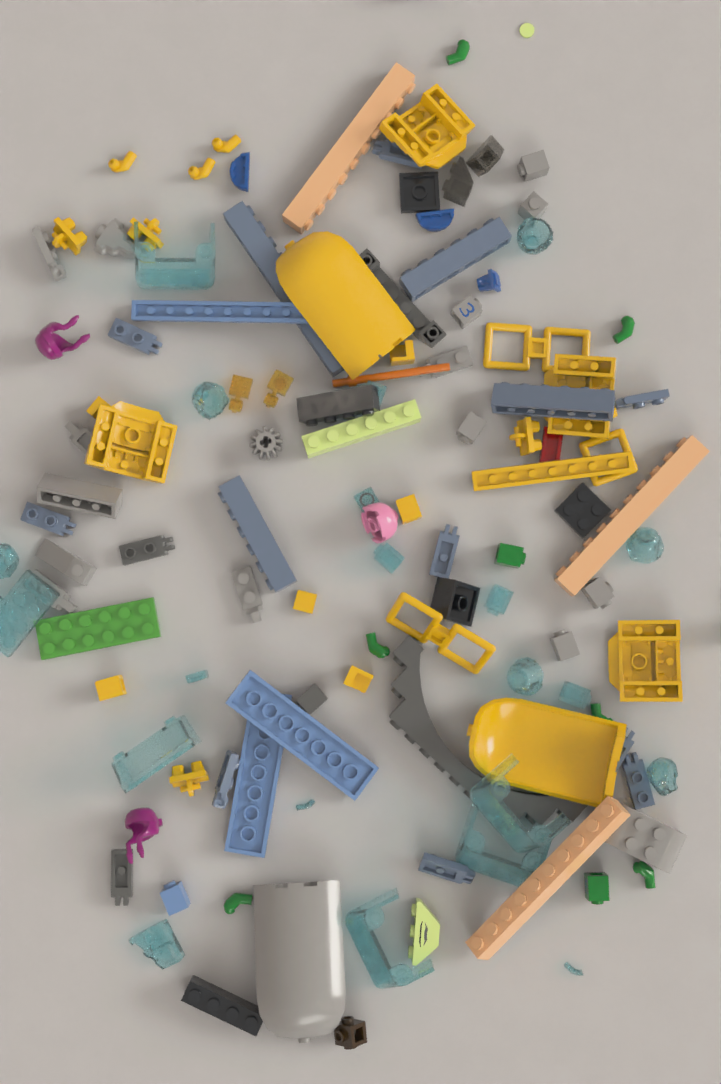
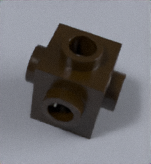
[334,1016,367,1050]

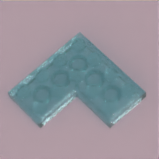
[0,570,59,658]

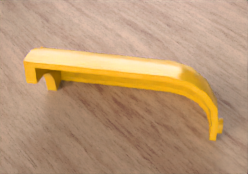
[276,231,416,380]
[466,697,627,807]

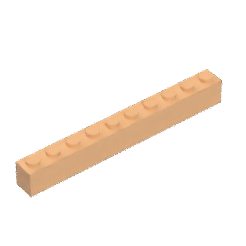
[282,62,416,235]
[554,435,710,597]
[465,796,631,960]

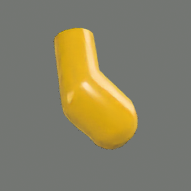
[212,134,241,153]
[108,151,137,173]
[188,157,216,180]

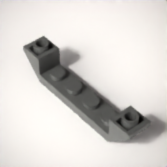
[359,249,447,348]

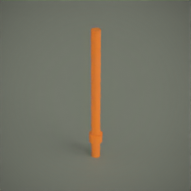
[332,363,450,387]

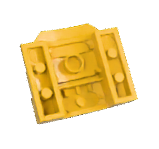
[379,84,476,169]
[543,354,616,439]
[84,401,177,484]
[608,620,683,702]

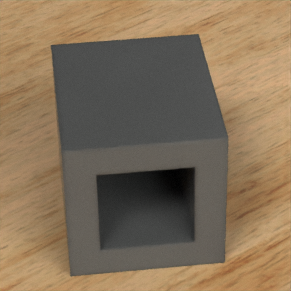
[297,684,328,715]

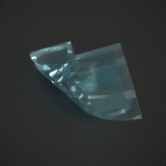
[129,919,185,970]

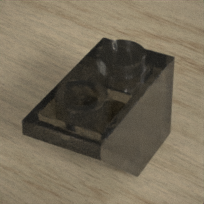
[466,135,504,177]
[442,157,474,207]

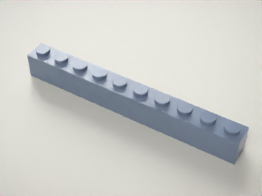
[223,201,344,377]

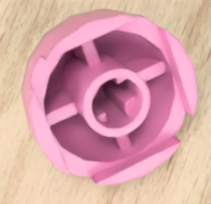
[361,502,398,544]

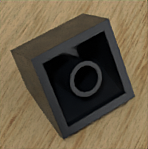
[430,577,480,627]

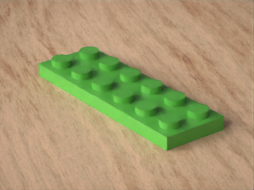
[35,597,161,660]

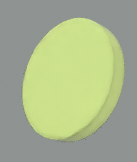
[519,23,534,38]

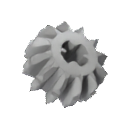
[249,426,283,461]

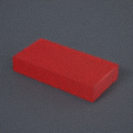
[539,426,563,462]

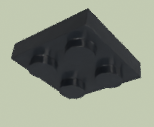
[399,171,440,214]
[554,482,611,539]

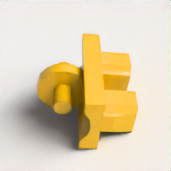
[52,217,87,256]
[127,217,164,253]
[509,417,542,456]
[169,761,209,797]

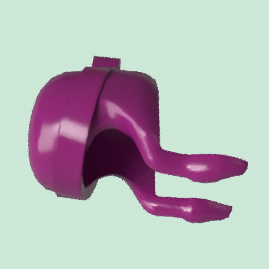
[35,315,90,360]
[125,808,163,864]

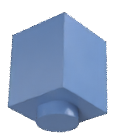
[160,880,191,916]

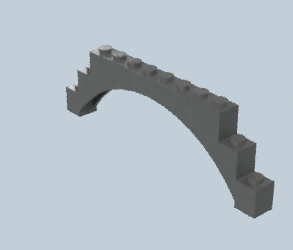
[389,636,588,830]

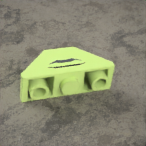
[408,898,440,966]

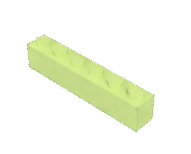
[301,399,421,459]

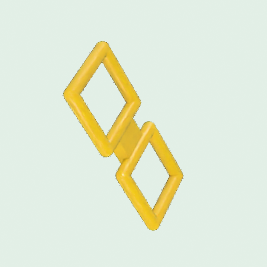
[483,322,591,373]
[579,406,638,486]
[386,592,496,674]

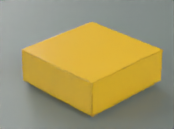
[293,590,317,614]

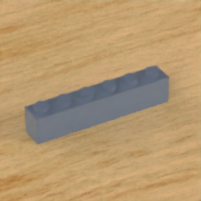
[399,217,512,302]
[491,382,615,421]
[218,475,298,593]

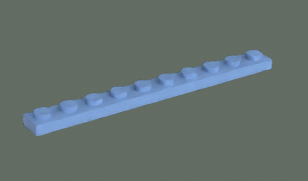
[131,300,309,324]

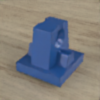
[477,269,501,292]

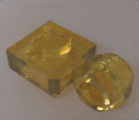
[263,369,294,408]
[229,374,253,413]

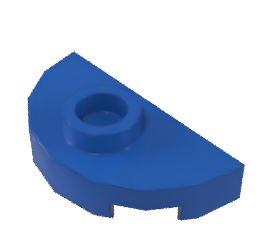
[229,152,250,192]
[415,208,454,232]

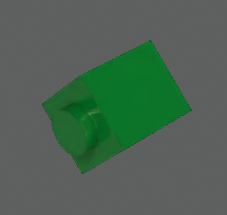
[494,543,526,569]
[584,872,610,905]

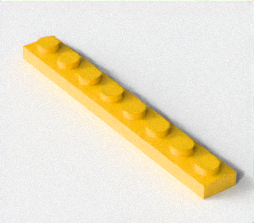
[471,451,633,491]

